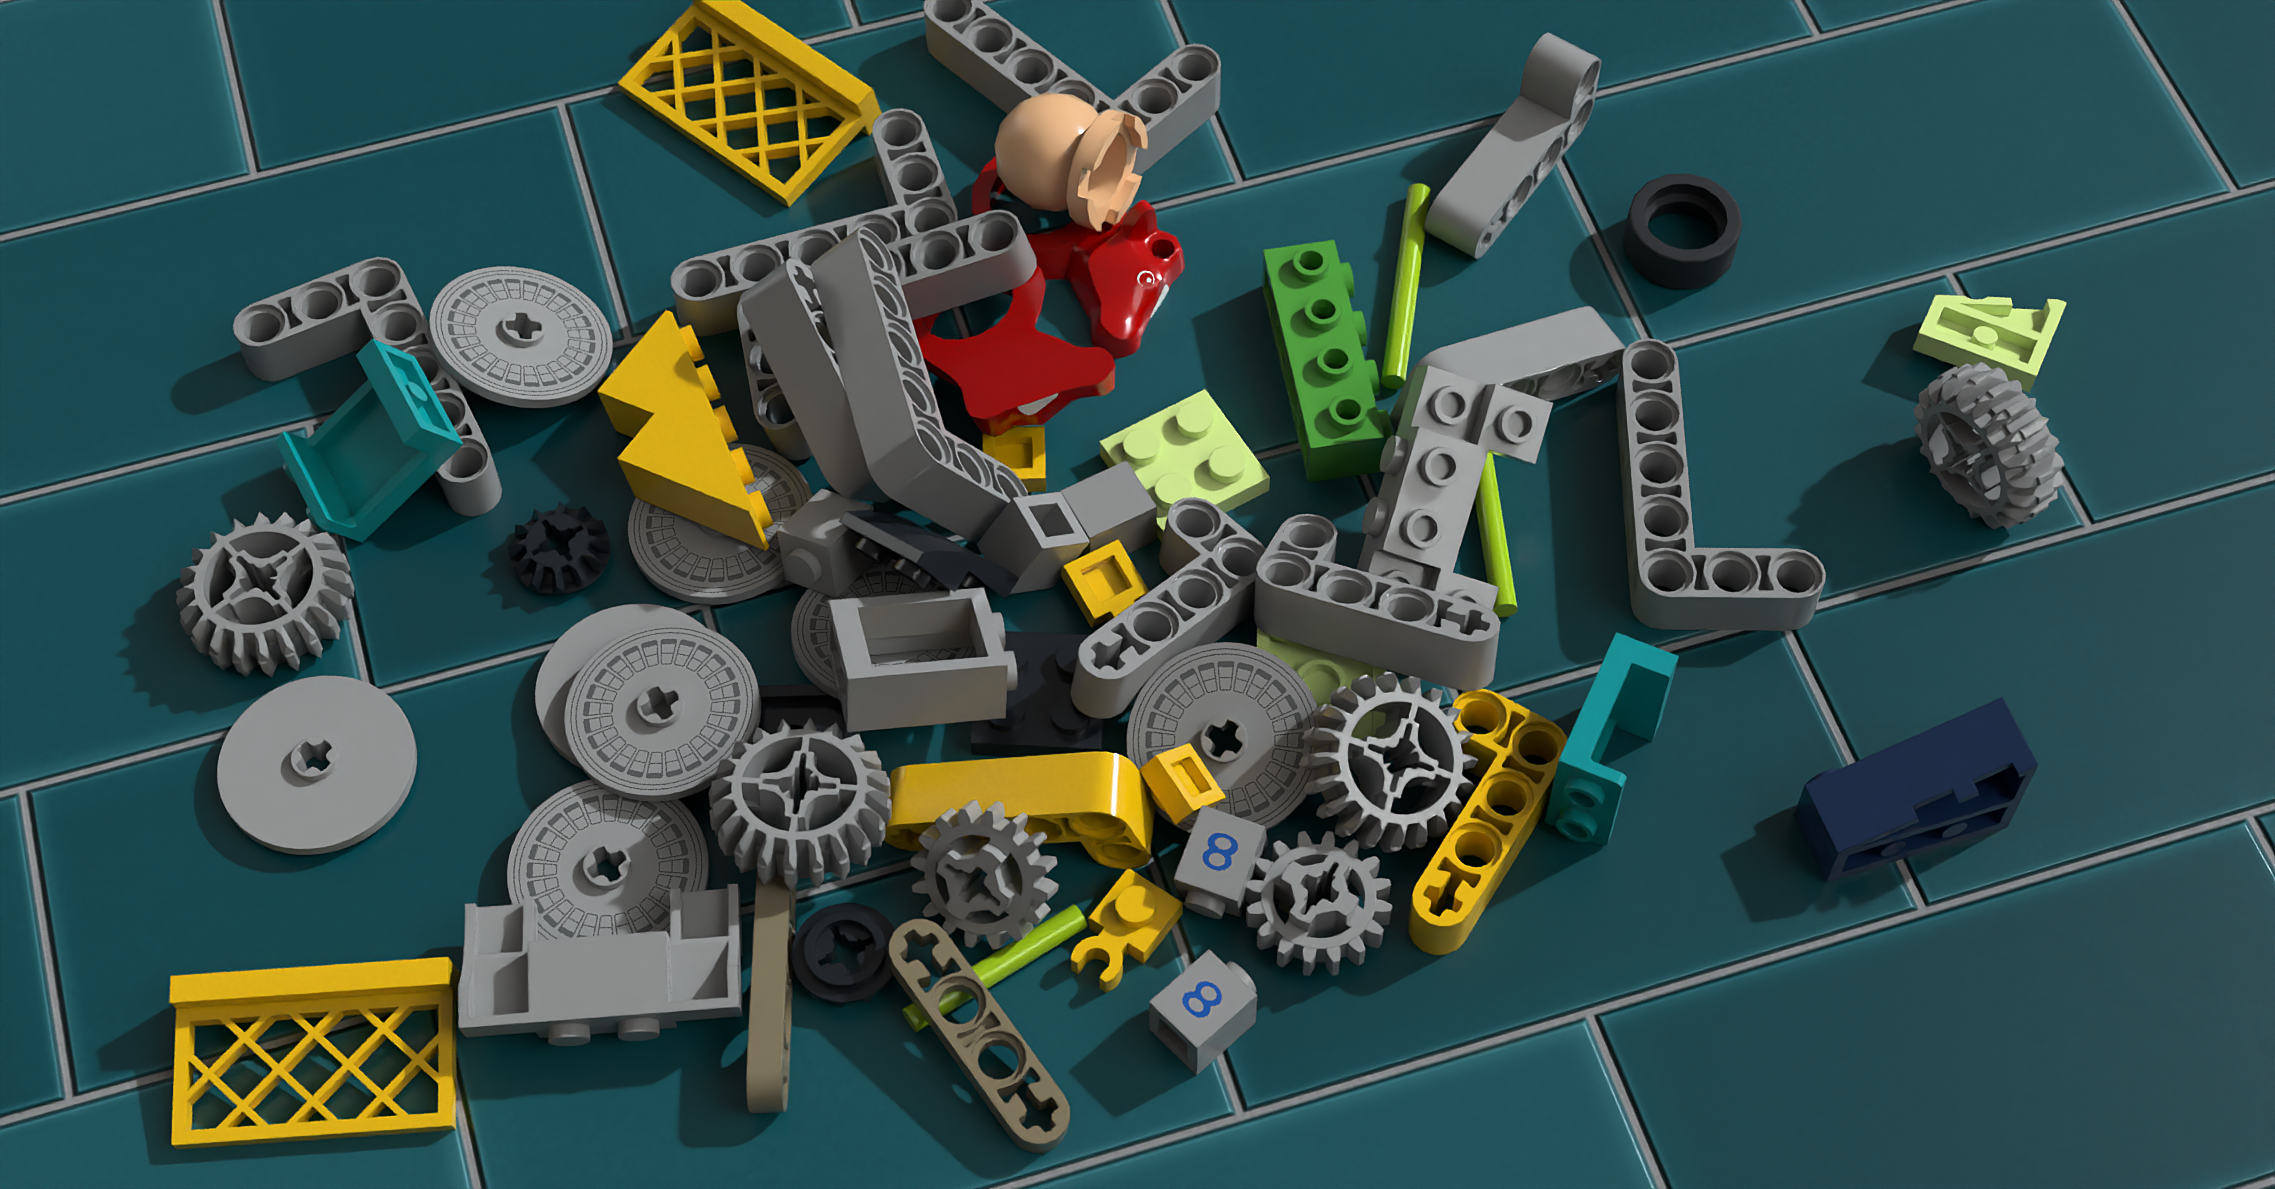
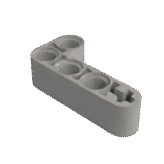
[1424,32,1601,259]
[740,258,892,503]
[1390,306,1626,433]
[1070,497,1266,719]
[1254,514,1500,691]

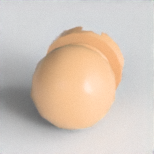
[995,92,1148,231]

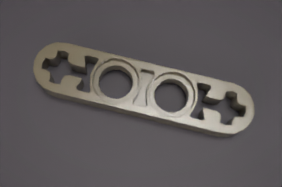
[746,872,797,1113]
[889,919,1070,1153]

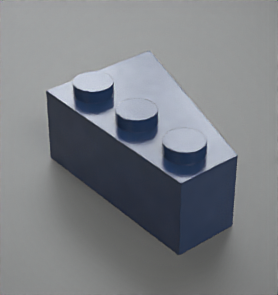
[1794,697,2039,883]

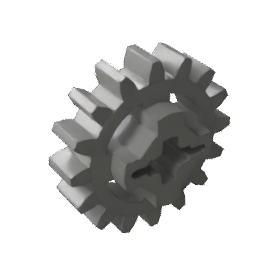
[910,800,1059,949]
[1245,831,1392,976]

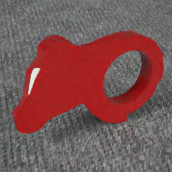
[972,156,1185,359]
[912,264,1115,437]

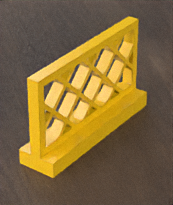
[618,0,882,207]
[170,957,461,1149]

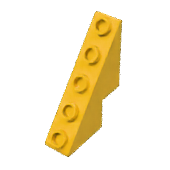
[597,310,774,551]

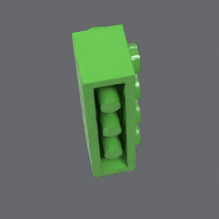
[1262,240,1392,483]

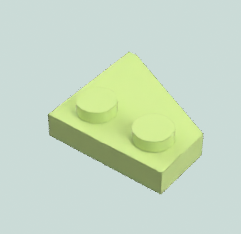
[1912,295,2067,393]

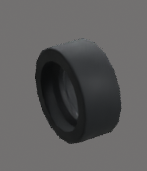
[1623,173,1742,289]

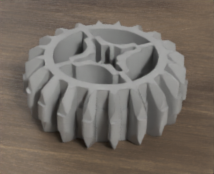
[1914,362,2064,529]
[176,512,354,678]
[1298,672,1479,853]
[709,718,892,891]

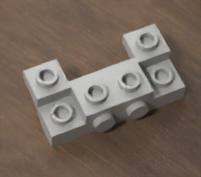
[1356,365,1553,610]
[458,884,743,1046]

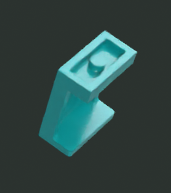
[274,338,463,543]
[1545,632,1679,846]

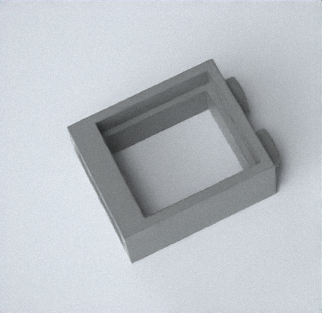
[829,588,1017,732]

